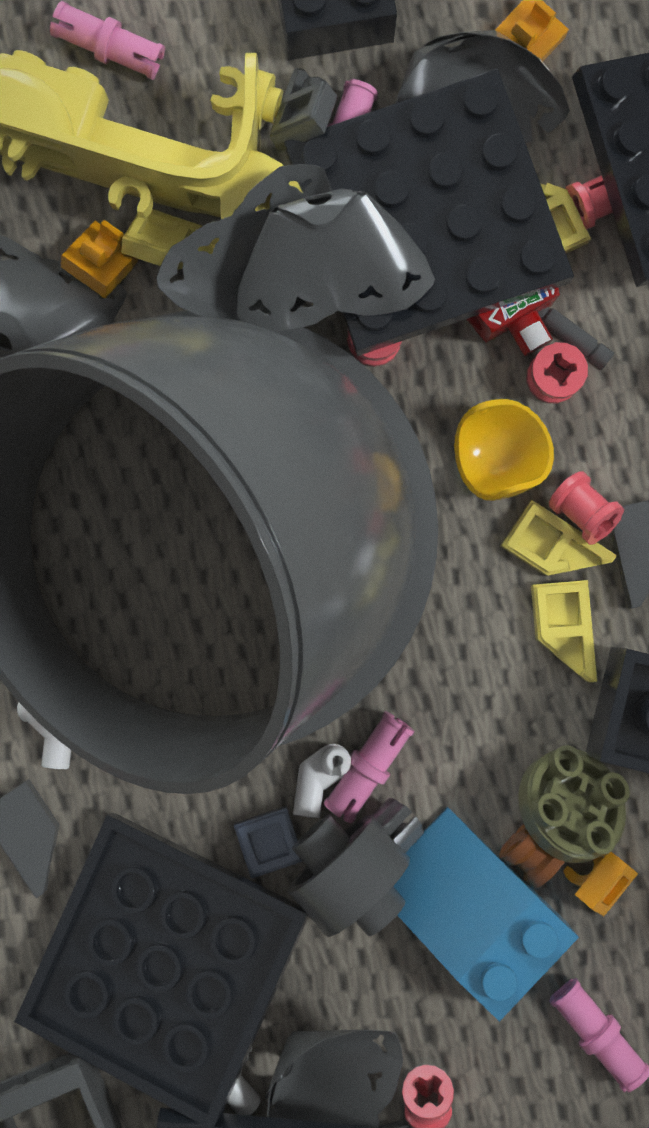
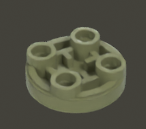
[518,745,630,863]

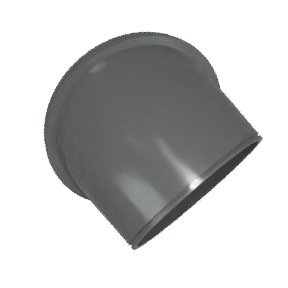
[0,311,438,794]

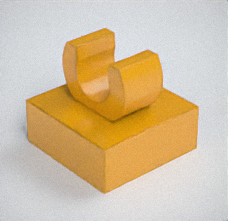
[495,0,569,62]
[61,220,138,298]
[563,852,638,916]

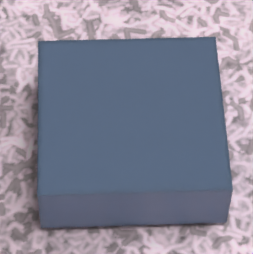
[234,806,303,879]

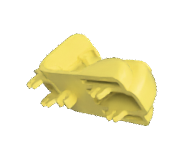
[0,50,303,219]

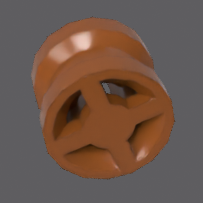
[499,823,565,889]

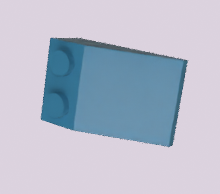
[393,807,579,1022]

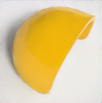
[454,399,554,501]

